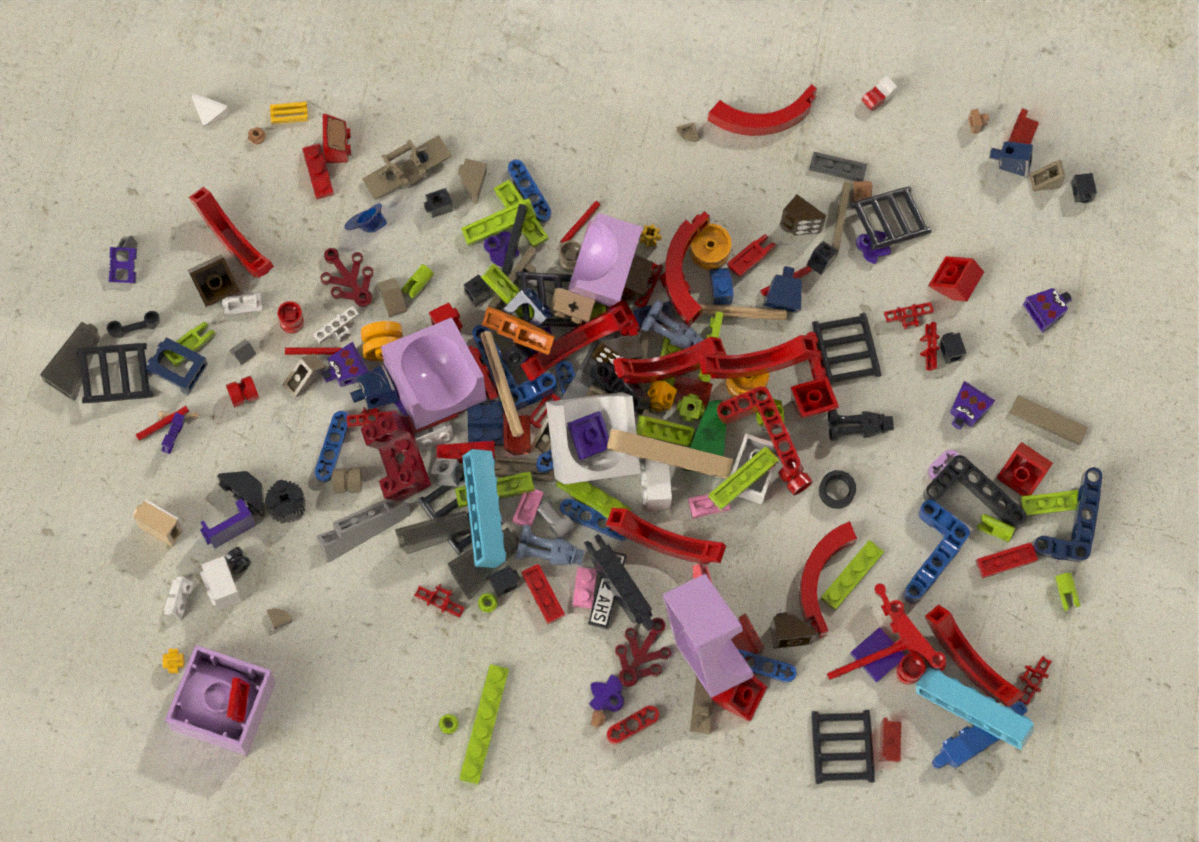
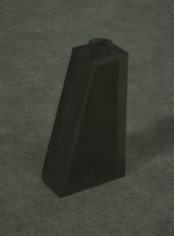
[40,322,100,401]
[395,510,471,554]
[448,527,520,600]

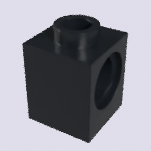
[1071,173,1097,204]
[423,188,453,218]
[806,241,838,275]
[464,274,490,307]
[939,332,967,364]
[501,343,532,370]
[489,565,521,597]

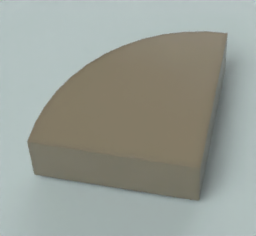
[676,122,699,142]
[267,608,293,629]

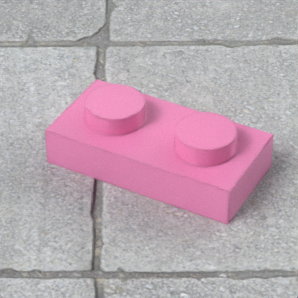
[512,489,544,527]
[688,494,731,519]
[572,567,597,609]

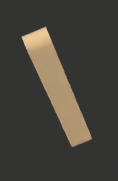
[607,429,733,479]

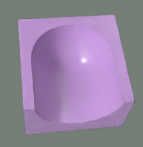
[568,213,643,307]
[381,318,486,430]
[663,574,754,697]
[165,645,276,756]

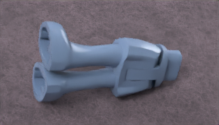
[641,299,704,349]
[516,524,585,566]

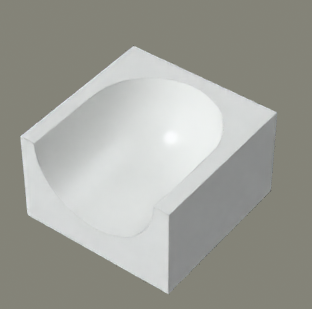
[546,392,641,484]

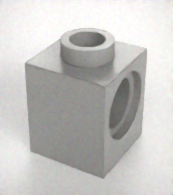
[430,458,464,487]

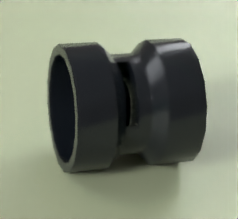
[225,547,252,574]

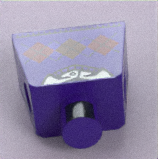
[1023,288,1072,333]
[321,342,369,387]
[950,381,995,430]

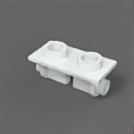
[222,293,262,315]
[414,422,455,452]
[164,576,193,620]

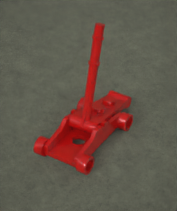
[827,583,946,680]

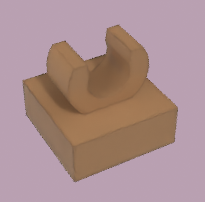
[968,109,989,134]
[852,181,872,202]

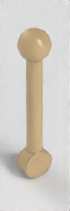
[158,411,199,419]

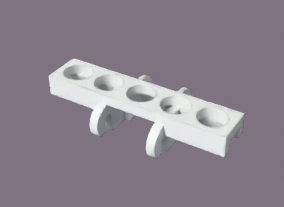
[313,306,359,344]

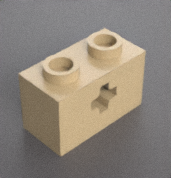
[550,288,595,324]

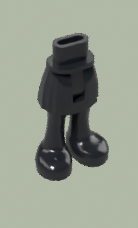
[827,409,894,442]

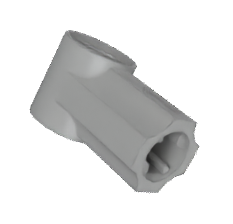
[537,499,575,539]

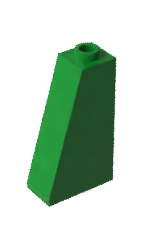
[683,400,728,472]

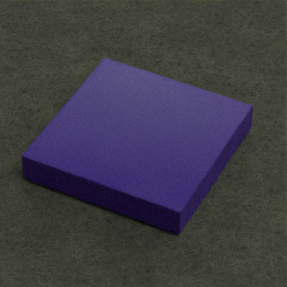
[567,411,609,460]
[850,627,905,683]

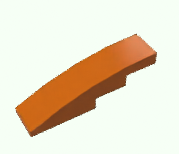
[482,307,555,355]

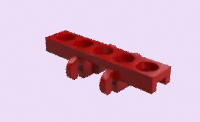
[635,263,663,308]
[883,302,934,330]
[920,321,940,371]
[346,407,396,428]
[414,584,465,618]
[1018,656,1052,705]

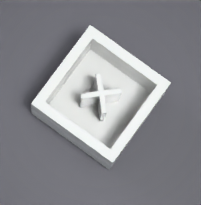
[200,556,242,610]

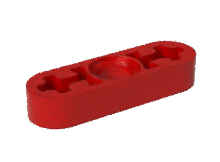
[607,705,659,745]

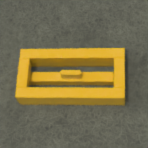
[270,101,308,124]

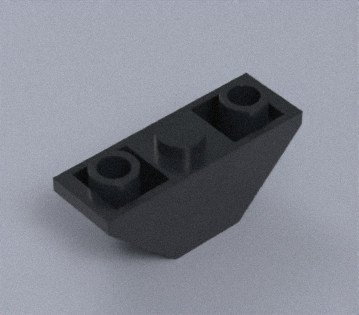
[217,471,265,518]

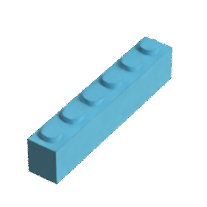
[462,449,506,568]
[916,666,1034,750]

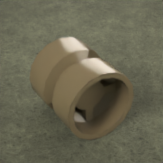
[559,240,581,273]
[333,467,362,494]

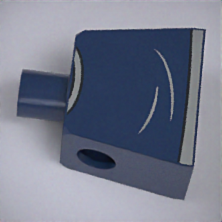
[989,141,1033,177]
[350,364,399,409]

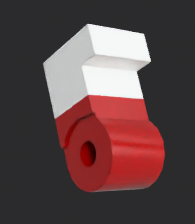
[861,75,897,111]

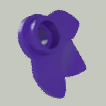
[856,230,891,264]
[484,232,520,267]
[589,675,624,712]

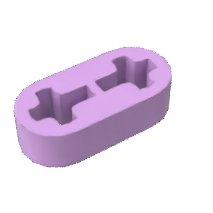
[928,450,959,480]

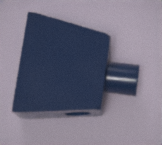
[763,266,802,313]

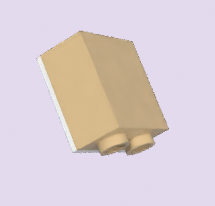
[134,499,184,547]

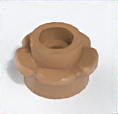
[248,127,266,145]
[591,709,606,729]

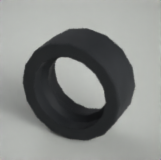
[819,470,856,509]

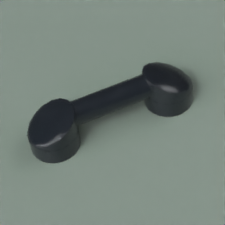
[106,311,160,338]

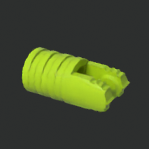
[401,264,434,298]
[977,514,1015,543]
[1055,572,1081,611]

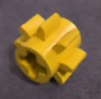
[640,224,662,248]
[162,648,185,673]

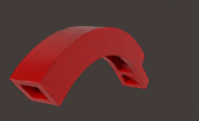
[708,84,817,136]
[188,187,274,278]
[665,211,710,326]
[521,305,630,381]
[698,335,818,379]
[613,337,727,384]
[606,507,727,565]
[799,521,857,638]
[924,604,1023,707]

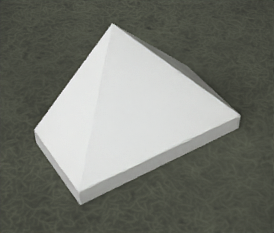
[192,93,229,126]

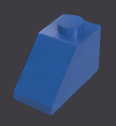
[709,268,734,305]

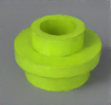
[478,593,498,613]
[439,714,459,734]

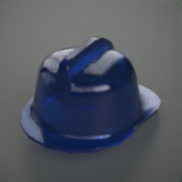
[344,203,387,233]

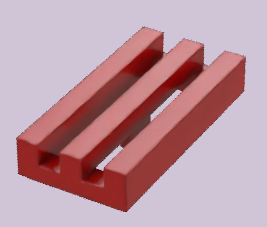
[527,394,561,430]
[227,677,250,723]

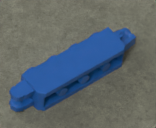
[932,701,1028,769]

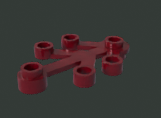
[320,248,374,307]
[615,617,671,687]

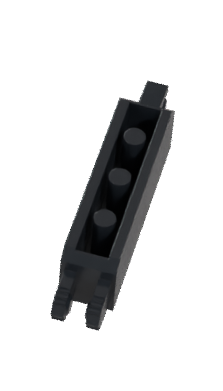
[584,534,655,632]

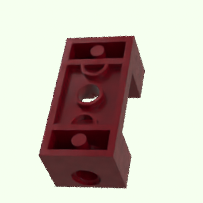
[360,412,432,502]

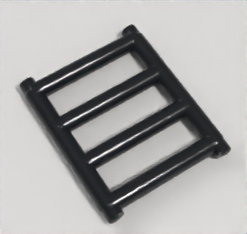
[850,186,932,250]
[516,272,584,327]
[812,312,882,386]
[75,343,154,404]
[417,468,505,555]
[811,710,875,784]

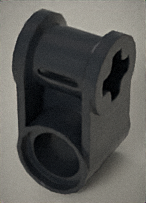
[590,363,622,394]
[613,379,650,411]

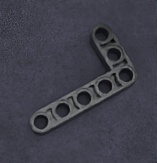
[923,455,1027,528]

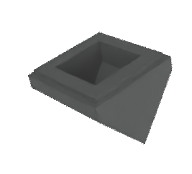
[117,236,138,259]
[230,339,256,365]

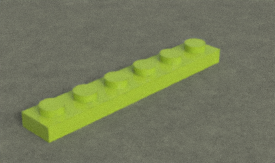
[459,664,509,785]

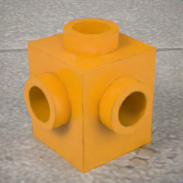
[647,381,677,412]

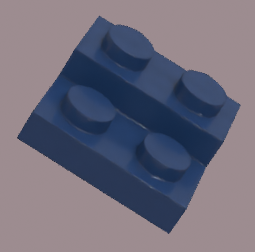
[468,401,506,446]

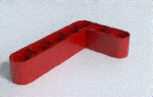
[717,386,802,476]

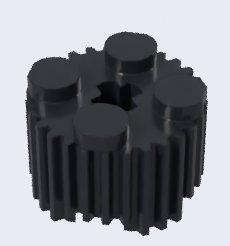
[265,480,306,524]

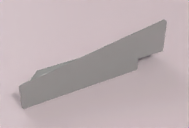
[316,499,410,562]

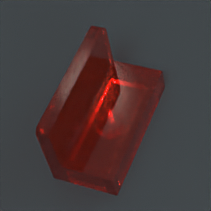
[1008,108,1039,144]
[673,375,713,411]
[503,413,531,456]
[731,613,765,661]
[880,717,901,763]

